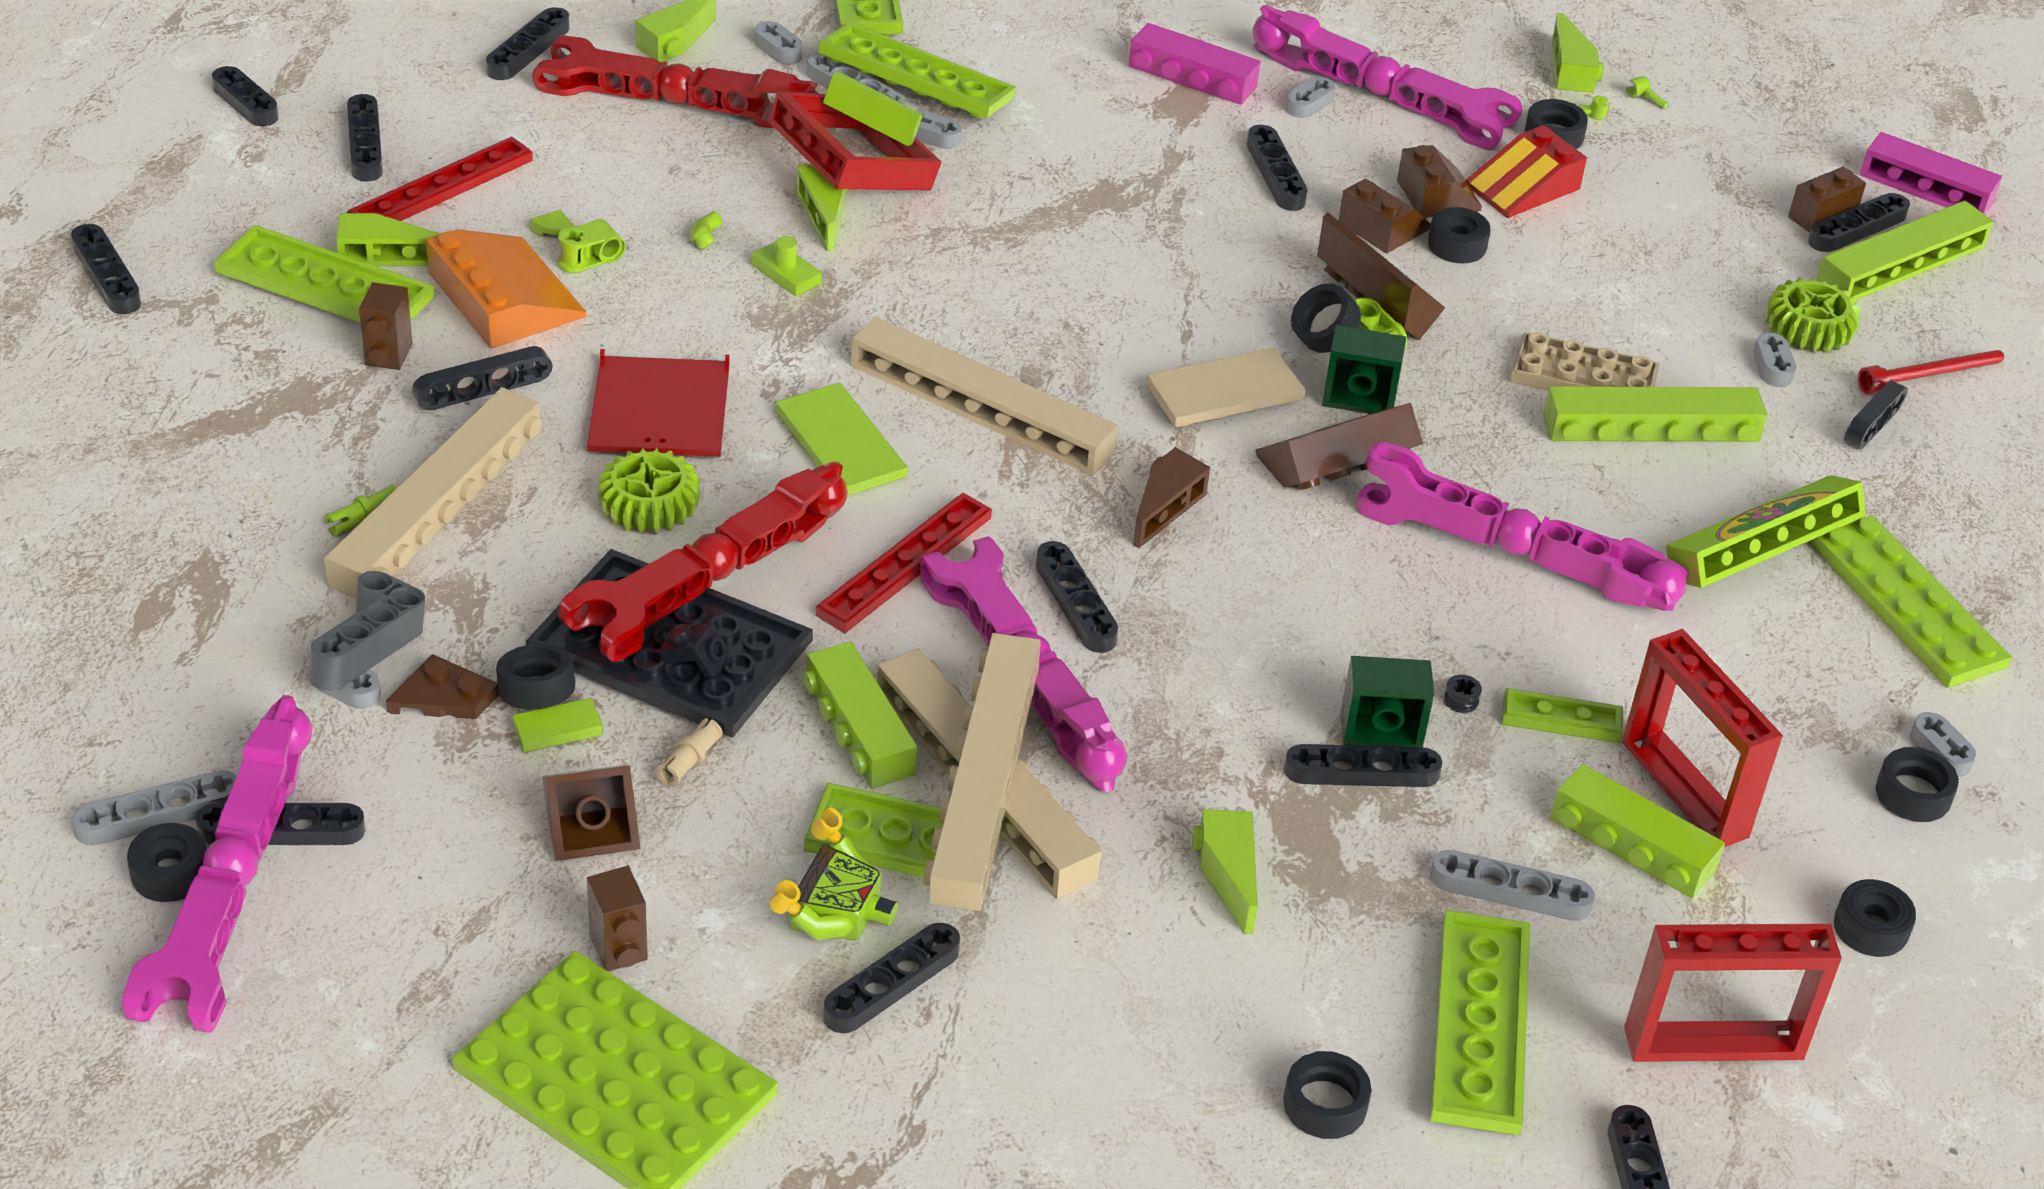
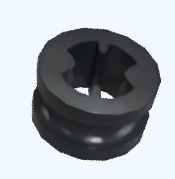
[1444,674,1482,713]

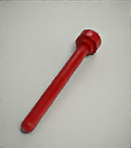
[1858,350,2004,395]

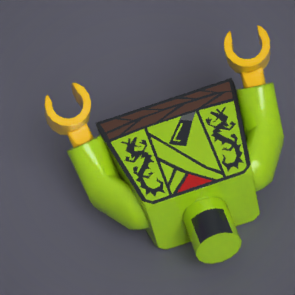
[770,808,898,941]

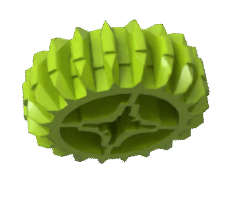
[1766,277,1861,353]
[598,448,700,534]

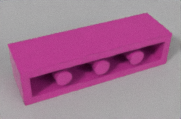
[1129,23,1261,105]
[1860,132,2002,214]

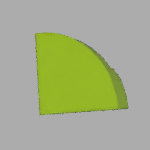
[530,209,575,239]

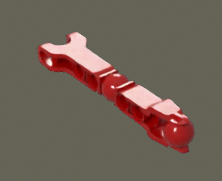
[532,35,819,128]
[558,461,848,662]

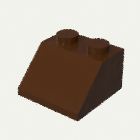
[1397,145,1482,218]
[1338,178,1431,254]
[542,765,641,861]

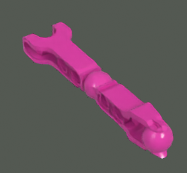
[1252,5,1522,150]
[1356,442,1689,611]
[920,536,1127,793]
[122,695,313,1033]

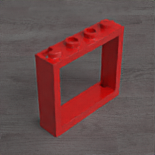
[767,92,942,191]
[1621,628,1783,847]
[1624,924,1842,1062]

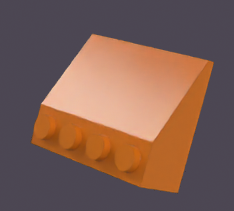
[426,229,586,349]

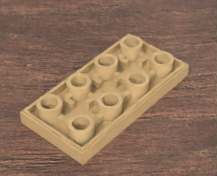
[1510,332,1660,391]
[1146,347,1305,427]

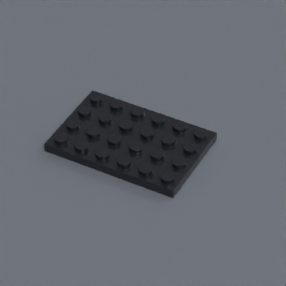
[525,549,813,738]

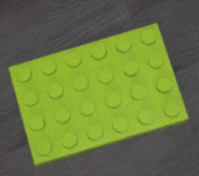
[452,950,778,1189]

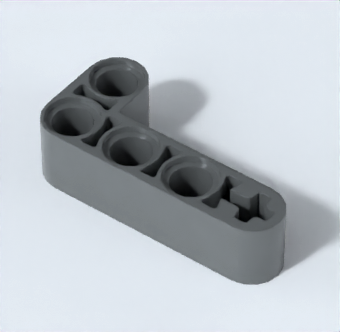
[309,571,425,691]

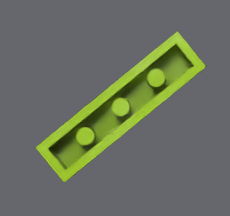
[803,641,917,789]
[1550,763,1725,899]

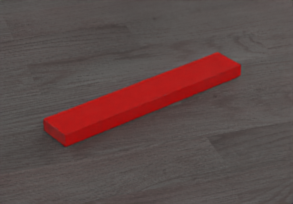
[347,136,533,221]
[815,493,992,634]

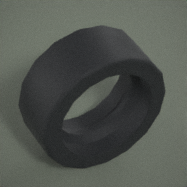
[1525,99,1588,149]
[1291,283,1361,353]
[496,644,576,710]
[1875,747,1959,822]
[1283,1051,1372,1139]

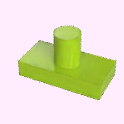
[751,236,822,297]

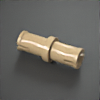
[656,718,723,787]

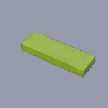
[823,71,923,146]
[1502,688,1623,743]

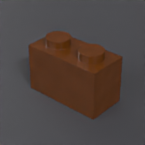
[1788,166,1866,233]
[359,282,413,370]
[587,865,648,971]

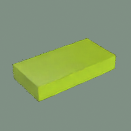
[512,697,603,753]

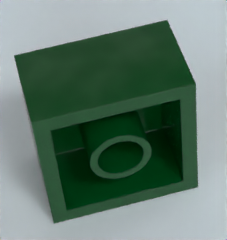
[1322,325,1406,414]
[1340,656,1434,747]

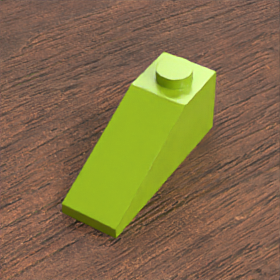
[635,0,716,63]
[1552,13,1604,93]
[797,164,850,251]
[337,213,441,266]
[1192,809,1258,934]

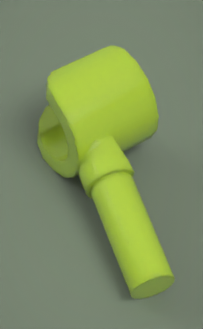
[1626,76,1669,109]
[1580,95,1610,120]

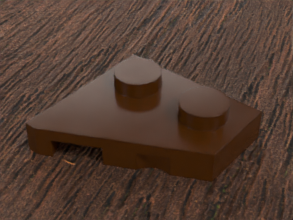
[386,654,499,719]

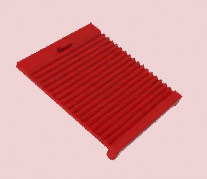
[587,349,730,457]

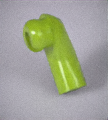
[689,211,722,250]

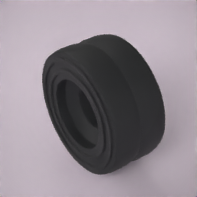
[1428,207,1491,264]
[127,823,207,902]
[1834,879,1916,957]

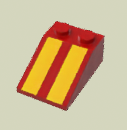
[1466,125,1587,218]

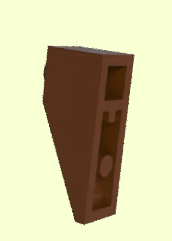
[1133,447,1210,548]

